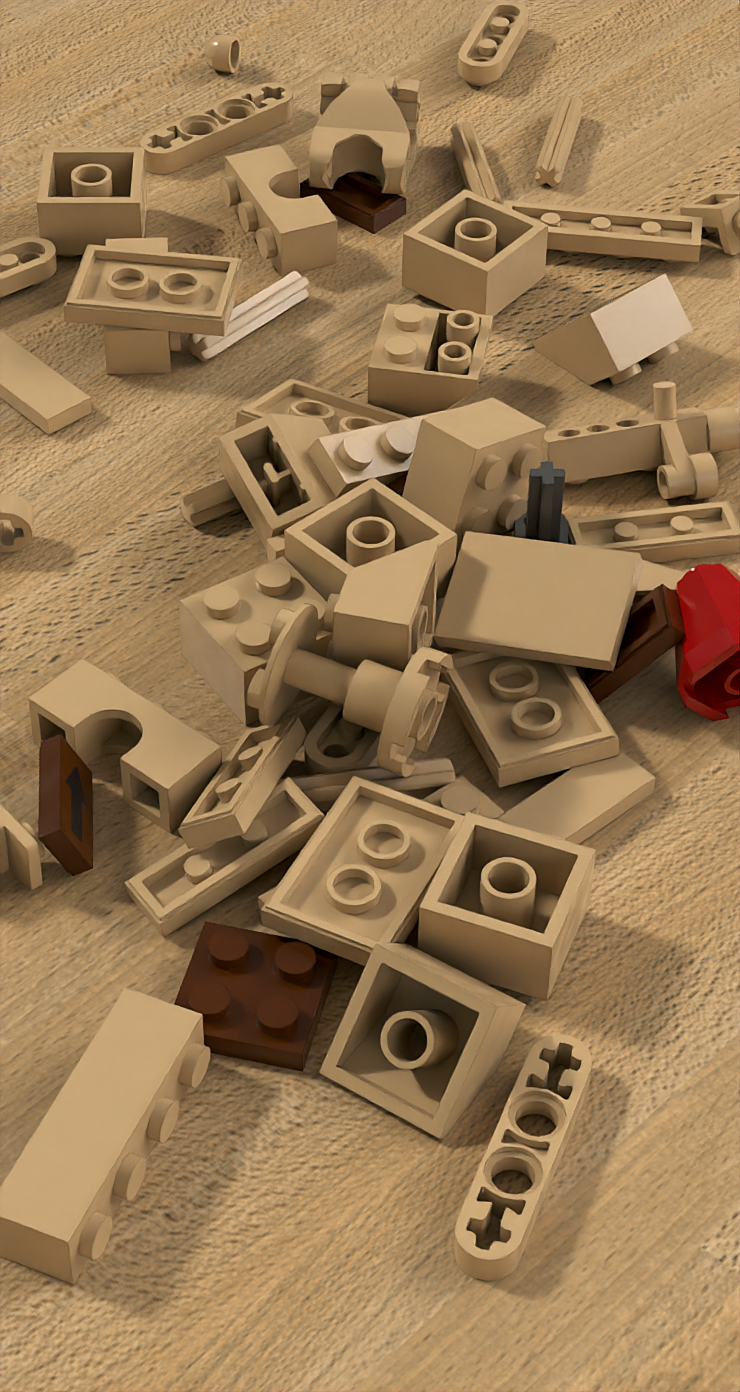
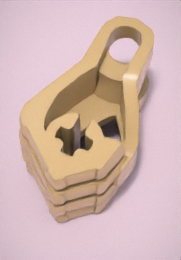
[309,73,422,194]

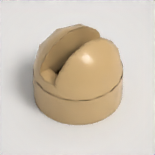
[204,34,241,73]

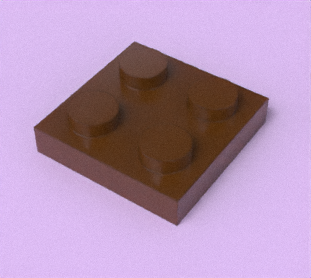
[174,921,337,1072]

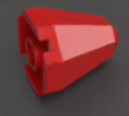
[675,563,740,722]

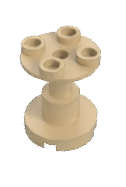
[246,603,453,777]

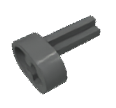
[514,461,568,544]

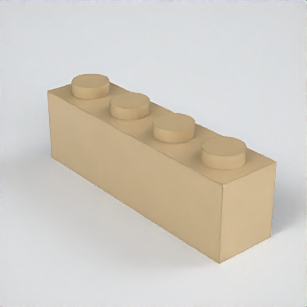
[0,988,211,1285]

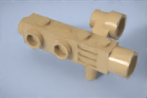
[538,381,740,500]

